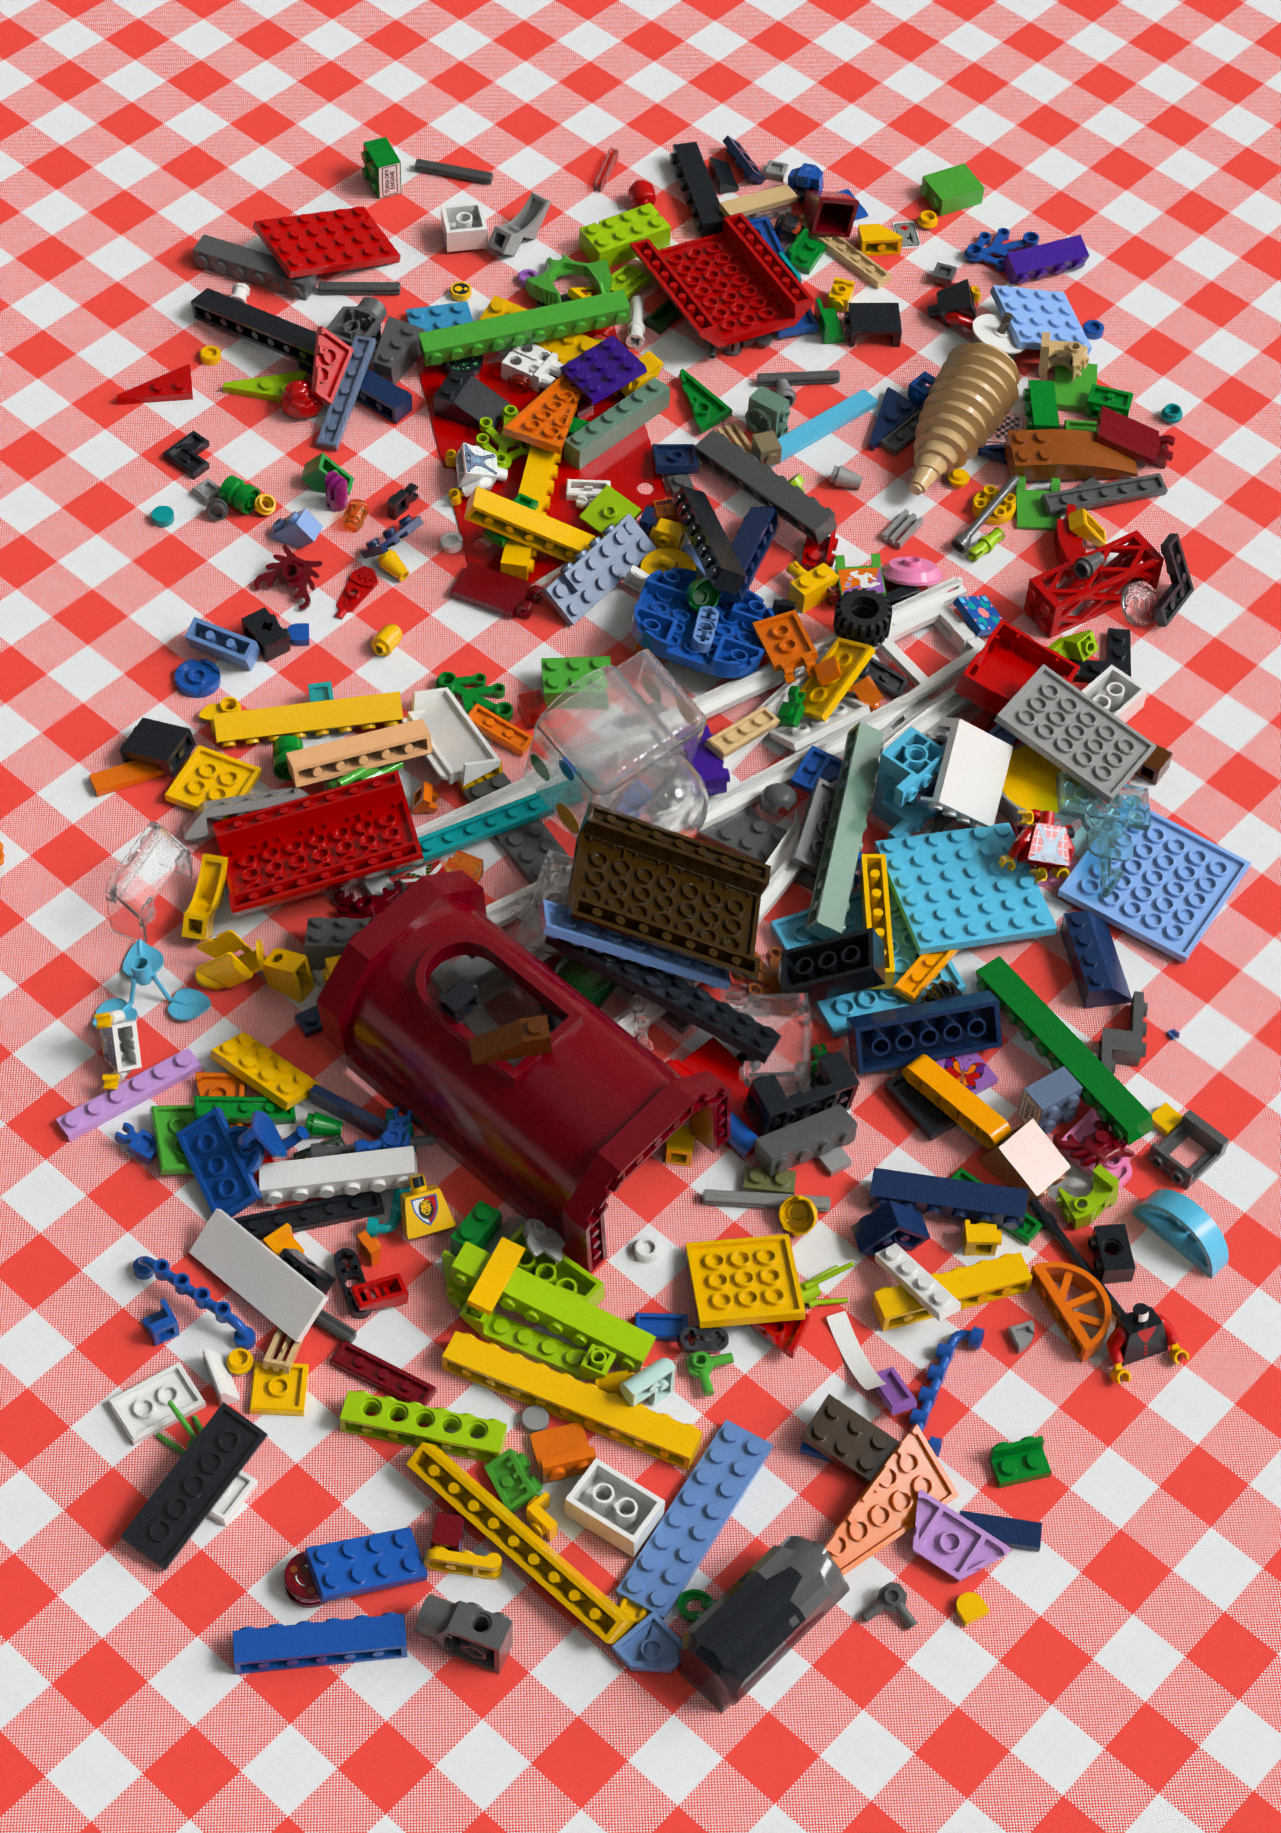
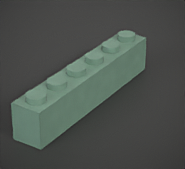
[564,377,670,470]

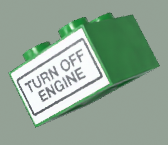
[361,137,402,199]

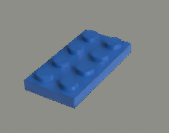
[304,1527,428,1602]

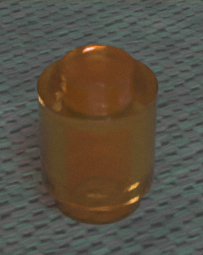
[342,499,369,533]

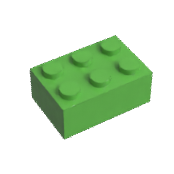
[541,656,613,711]

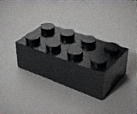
[781,927,885,1007]

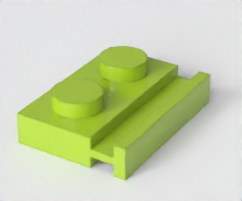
[609,263,651,300]

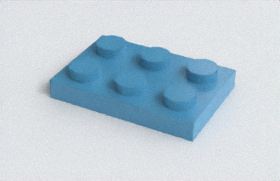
[406,302,473,332]

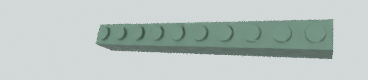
[805,721,884,940]

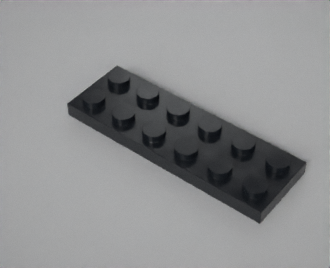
[121,1402,268,1571]

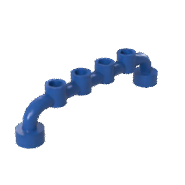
[133,1256,256,1350]
[909,1326,985,1458]

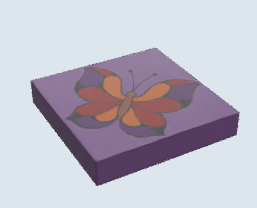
[935,1052,998,1095]

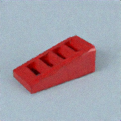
[350,1273,409,1311]

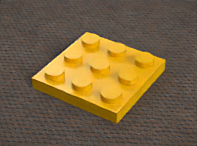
[165,745,262,821]

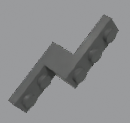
[1099,991,1148,1074]

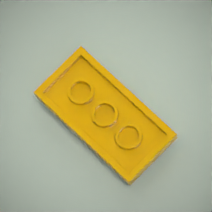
[799,637,876,722]
[209,1032,320,1111]

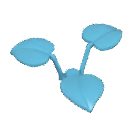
[92,939,211,1027]

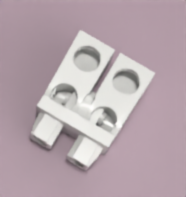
[501,343,565,392]

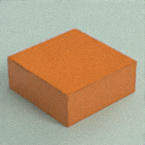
[814,656,842,686]

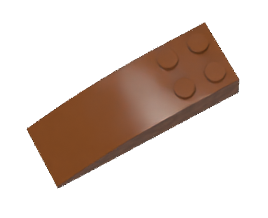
[1004,429,1138,481]

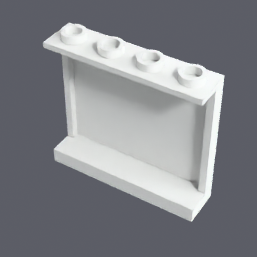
[920,717,1013,828]

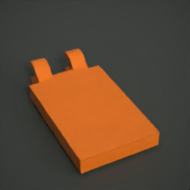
[752,610,818,684]

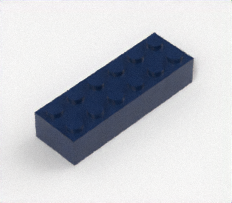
[846,990,1002,1074]

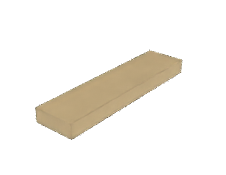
[719,184,798,217]
[705,706,780,760]

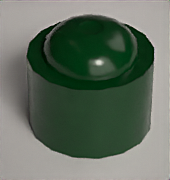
[552,954,619,1009]

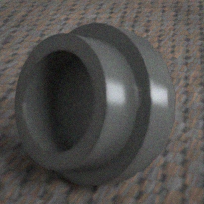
[206,498,229,521]

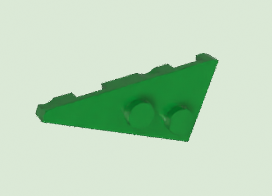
[679,369,732,434]

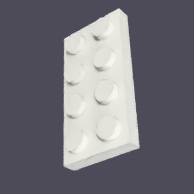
[769,694,871,752]

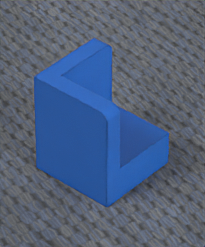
[142,1298,180,1346]

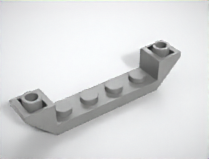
[182,786,309,841]

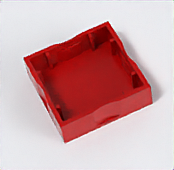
[954,619,1080,716]

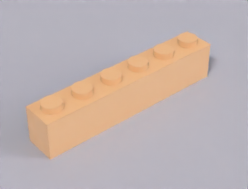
[286,719,433,788]

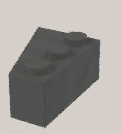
[373,316,425,385]

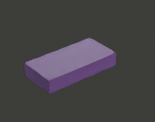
[874,1367,917,1416]

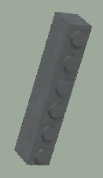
[193,234,317,300]

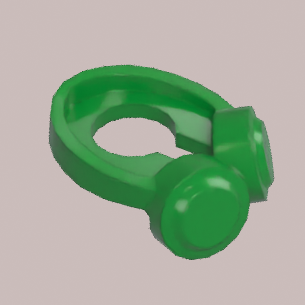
[677,1589,717,1623]

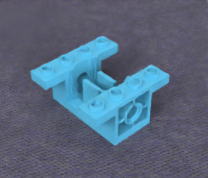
[872,726,947,839]

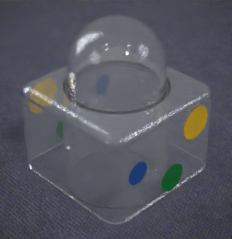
[523,649,709,840]

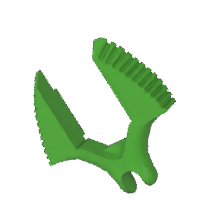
[526,254,612,305]

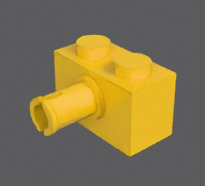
[786,561,839,614]

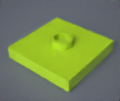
[579,484,642,536]

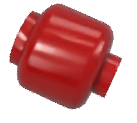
[628,180,656,208]

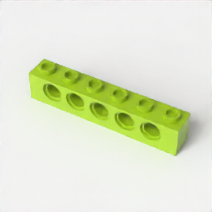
[340,1390,507,1463]

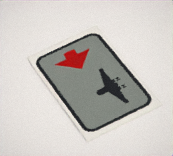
[892,221,921,248]

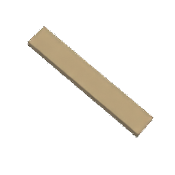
[799,214,893,289]

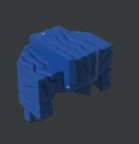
[788,163,824,192]

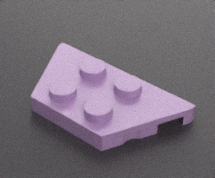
[912,1489,1011,1582]

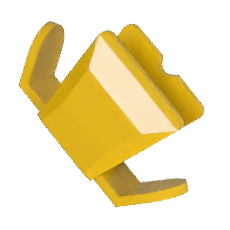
[195,930,264,990]

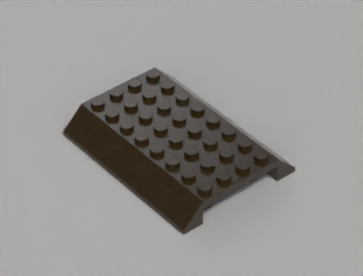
[564,802,771,980]

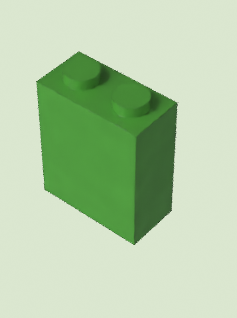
[920,163,984,216]

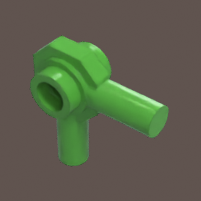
[686,1351,734,1397]

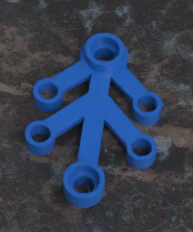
[964,228,1039,272]

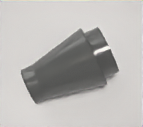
[1073,552,1105,579]

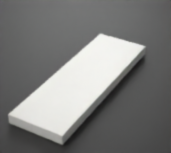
[189,1208,329,1343]

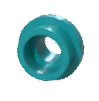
[1161,403,1183,423]

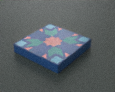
[953,595,1004,636]

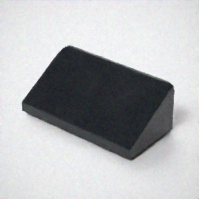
[709,157,739,194]

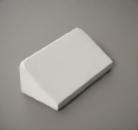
[202,1348,240,1406]

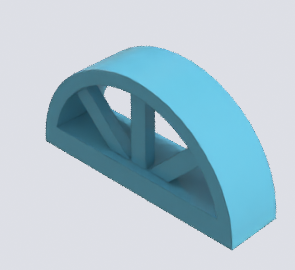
[1132,1189,1229,1279]

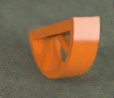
[1030,1262,1112,1363]

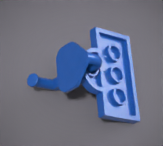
[176,1107,309,1218]

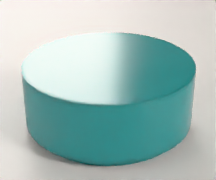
[152,506,175,527]

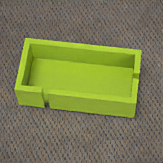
[579,203,671,268]

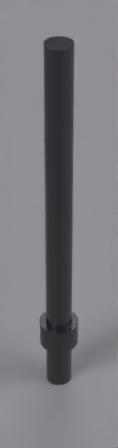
[1028,1198,1126,1318]

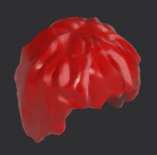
[280,380,323,418]

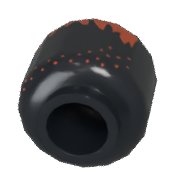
[774,212,805,243]

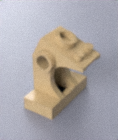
[1038,332,1089,382]

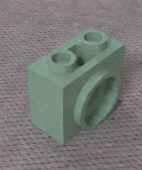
[745,386,790,439]

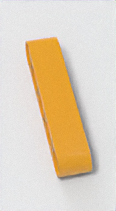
[903,1054,1011,1149]

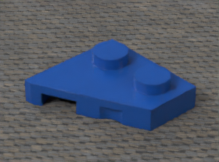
[790,745,842,795]

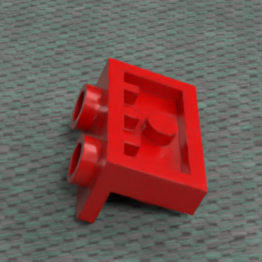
[800,529,839,571]

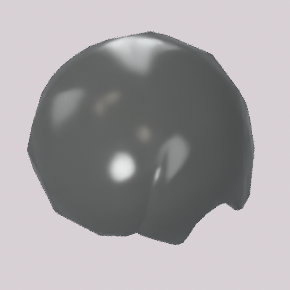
[760,783,797,814]

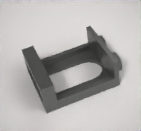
[1148,1109,1229,1189]

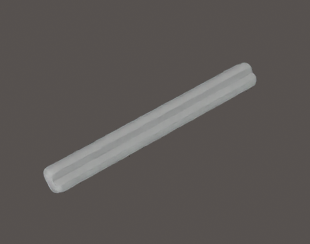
[703,1189,831,1212]

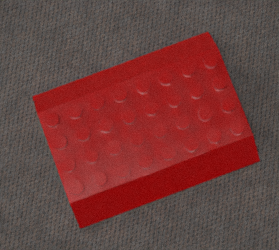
[630,213,814,348]
[213,770,425,917]

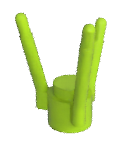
[800,1262,854,1308]

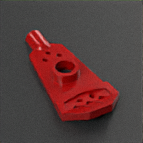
[334,566,378,620]

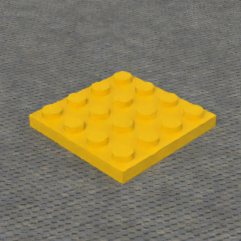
[685,1234,806,1329]

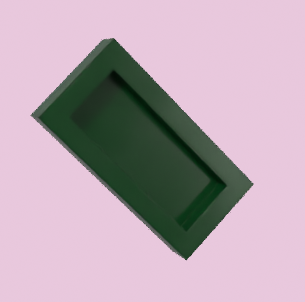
[644,298,683,335]

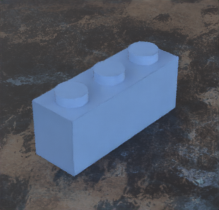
[184,617,261,671]

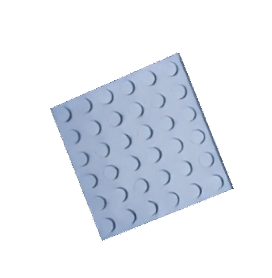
[1057,797,1251,964]

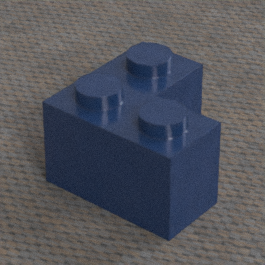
[851,1200,930,1258]

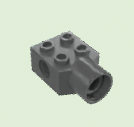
[326,297,387,347]
[415,1594,513,1674]

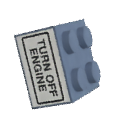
[1017,1066,1083,1134]

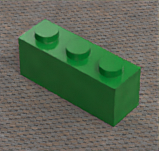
[1022,380,1059,430]

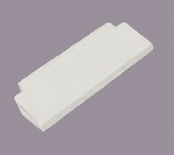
[402,687,501,786]

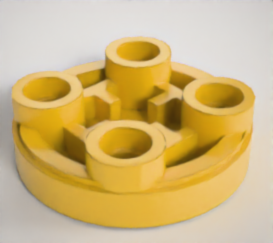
[972,485,1016,525]

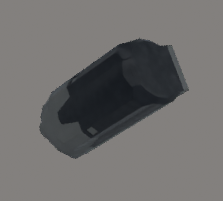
[677,1536,850,1713]

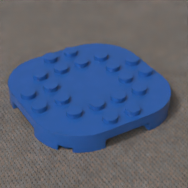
[630,568,775,678]

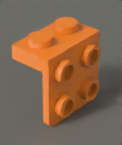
[530,1422,597,1484]

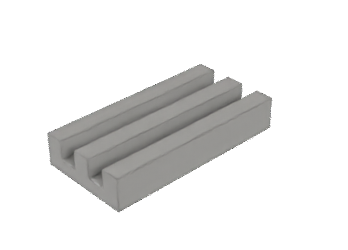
[881,509,924,549]

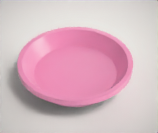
[882,556,942,586]

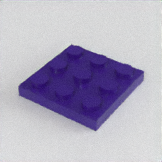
[560,335,647,405]

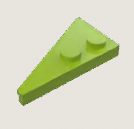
[223,371,307,403]

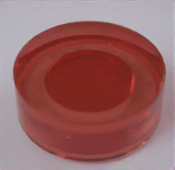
[509,374,531,394]

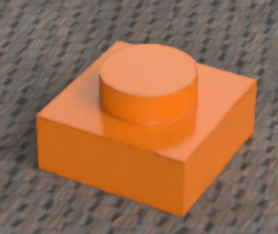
[357,1230,382,1267]

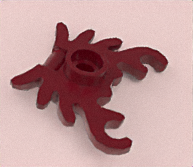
[254,545,322,611]
[335,881,402,919]
[1053,1120,1134,1169]

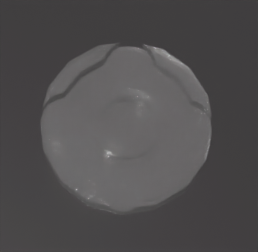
[1121,581,1159,627]

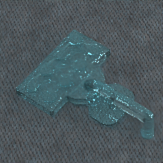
[1056,771,1151,898]

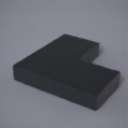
[163,430,210,480]

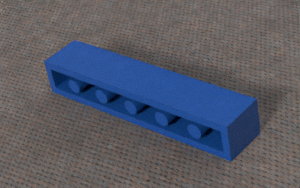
[232,1612,407,1675]

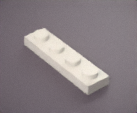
[875,1243,961,1322]

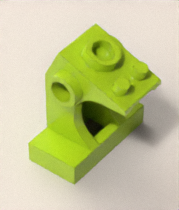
[1056,1164,1119,1230]

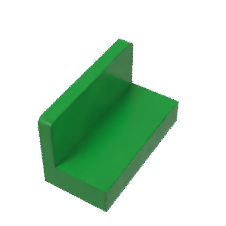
[814,298,845,345]

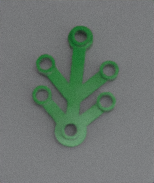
[436,672,513,722]

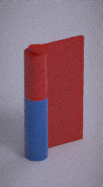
[665,1036,759,1159]

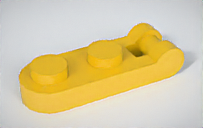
[423,1546,502,1580]

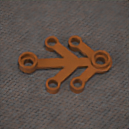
[731,947,798,1012]

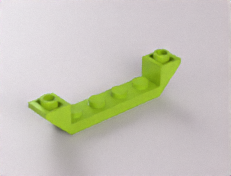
[1047,630,1099,662]
[460,1295,616,1380]

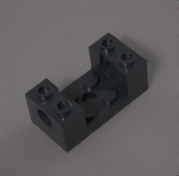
[743,1051,860,1137]

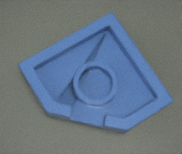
[612,1611,681,1673]

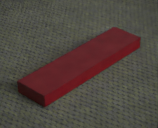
[330,1340,437,1407]

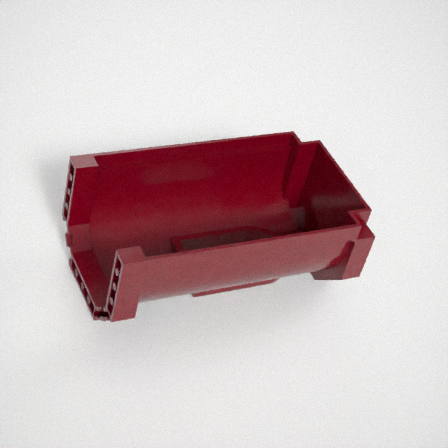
[316,870,731,1273]

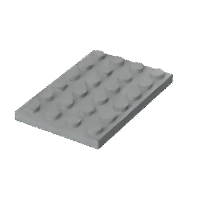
[994,664,1157,804]

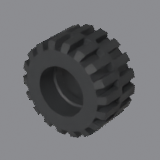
[833,588,892,647]

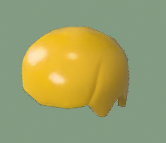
[778,1195,818,1236]

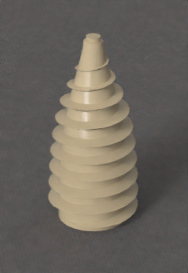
[909,343,1020,495]

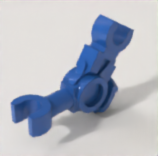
[354,1107,412,1153]

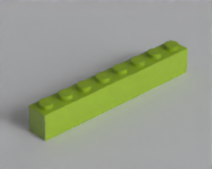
[449,1241,656,1373]

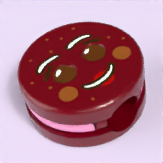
[284,1552,328,1608]

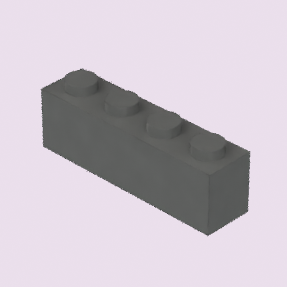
[753,1104,857,1176]

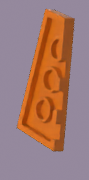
[195,1072,246,1128]

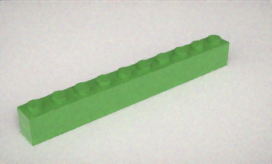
[418,289,631,366]

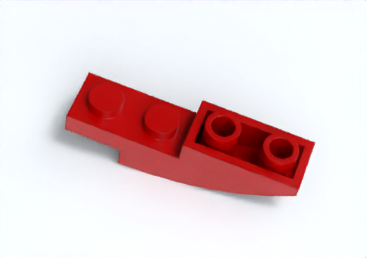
[1054,504,1086,582]

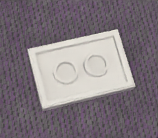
[107,1362,206,1446]

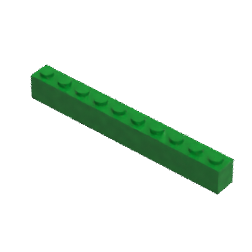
[976,956,1153,1146]

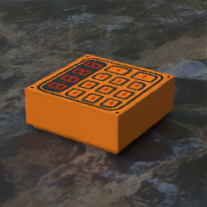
[653,498,679,522]

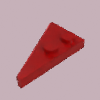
[117,364,193,405]
[749,1314,810,1359]

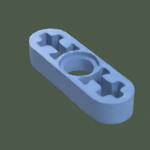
[690,606,719,653]

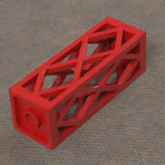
[1024,530,1164,638]

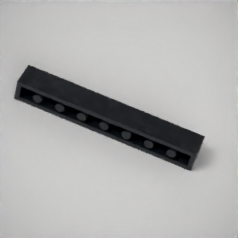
[191,288,317,367]
[672,485,747,595]

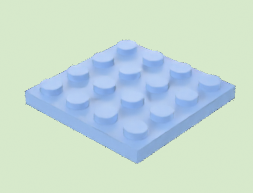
[990,285,1092,355]

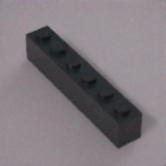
[670,142,725,238]

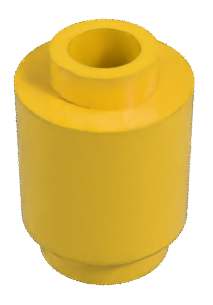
[371,624,403,657]

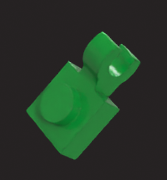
[776,685,806,728]

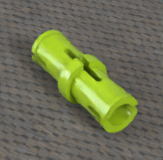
[966,527,1005,562]

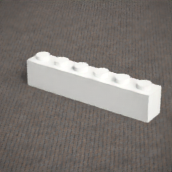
[259,1146,418,1204]

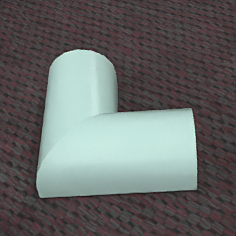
[620,1358,676,1407]

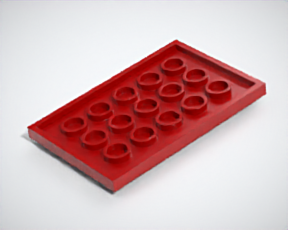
[253,206,401,278]

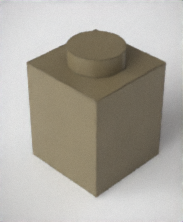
[751,430,782,466]

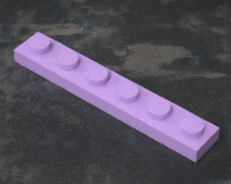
[56,1047,202,1142]

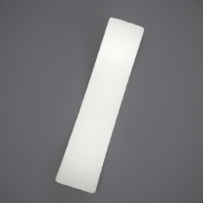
[827,1311,886,1390]

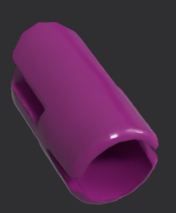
[325,471,348,512]

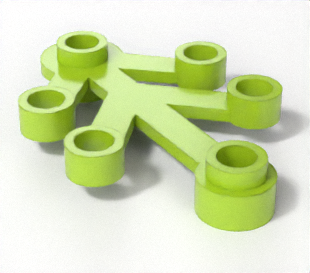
[476,405,531,470]

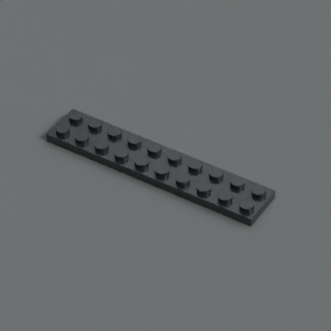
[544,936,782,1064]

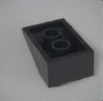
[434,369,511,430]

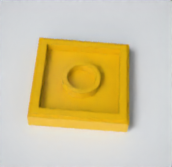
[249,1362,309,1416]

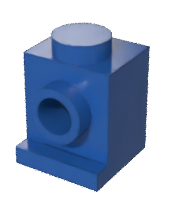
[907,371,935,406]

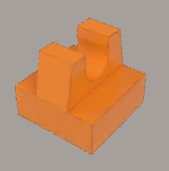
[411,781,439,815]

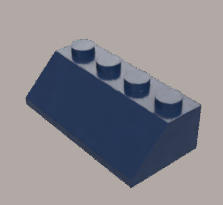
[1060,911,1132,1009]

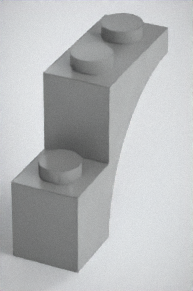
[487,192,551,256]

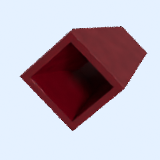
[802,189,859,237]

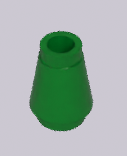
[305,1112,343,1137]

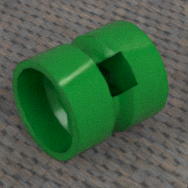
[219,475,261,514]
[273,735,303,780]

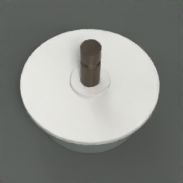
[972,312,1025,360]

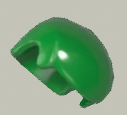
[686,578,721,612]

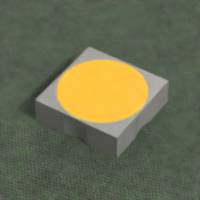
[997,742,1105,828]

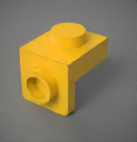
[526,1492,558,1542]

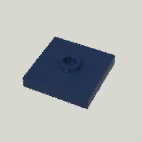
[652,444,699,474]

